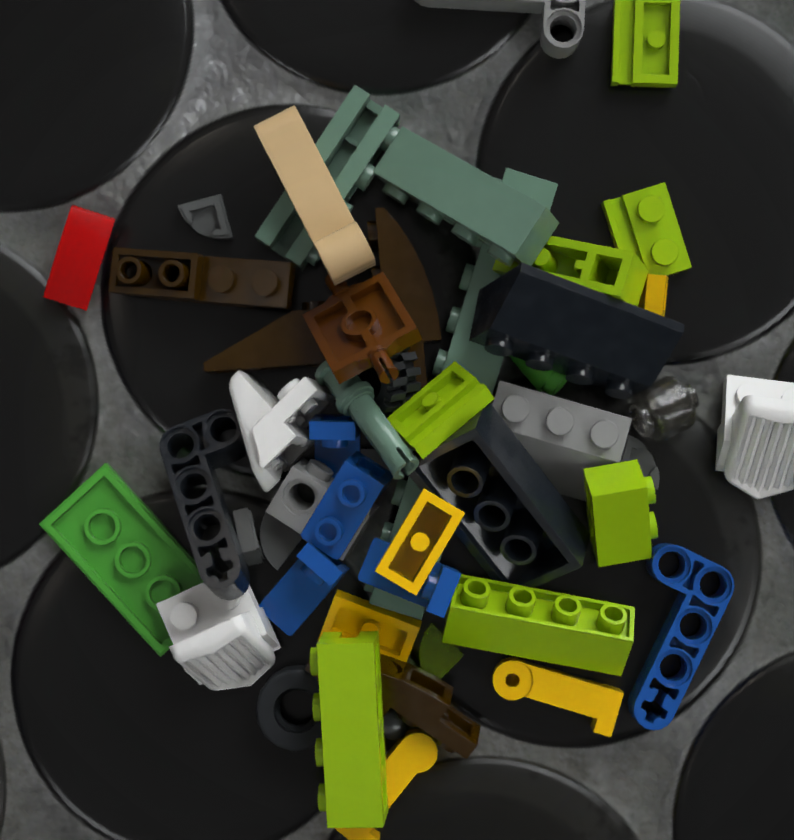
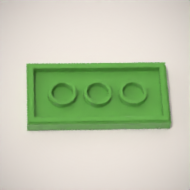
[39,463,203,657]

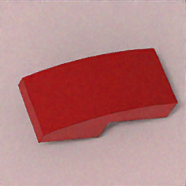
[43,205,116,311]

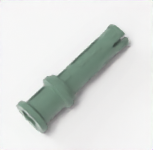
[315,360,420,480]

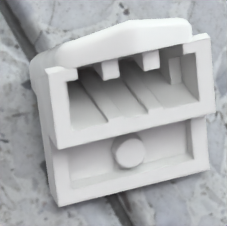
[229,370,335,492]
[715,374,794,500]
[156,572,281,691]

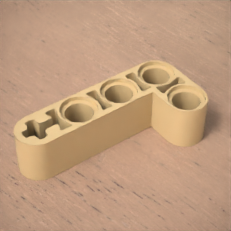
[253,105,376,286]

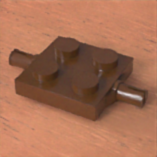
[302,272,423,384]

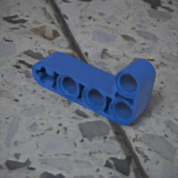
[628,543,735,730]

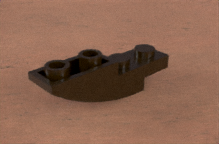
[367,208,442,389]
[108,247,296,310]
[304,646,481,759]

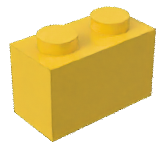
[375,488,465,596]

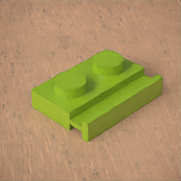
[611,0,680,88]
[601,182,692,276]
[387,361,495,459]

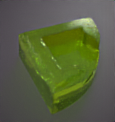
[419,622,464,679]

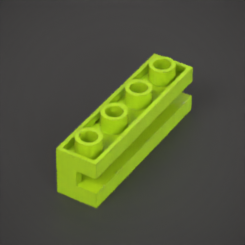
[442,574,635,676]
[310,631,388,828]

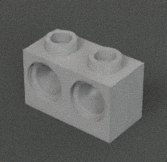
[265,458,380,561]

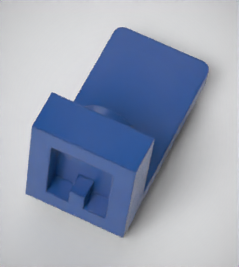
[309,414,361,478]
[301,451,394,560]
[358,538,461,618]
[259,542,350,636]

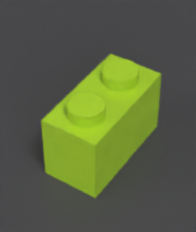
[583,459,658,568]

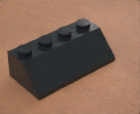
[469,263,685,399]
[409,403,591,588]

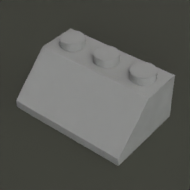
[491,380,632,502]

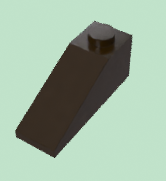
[203,301,326,374]

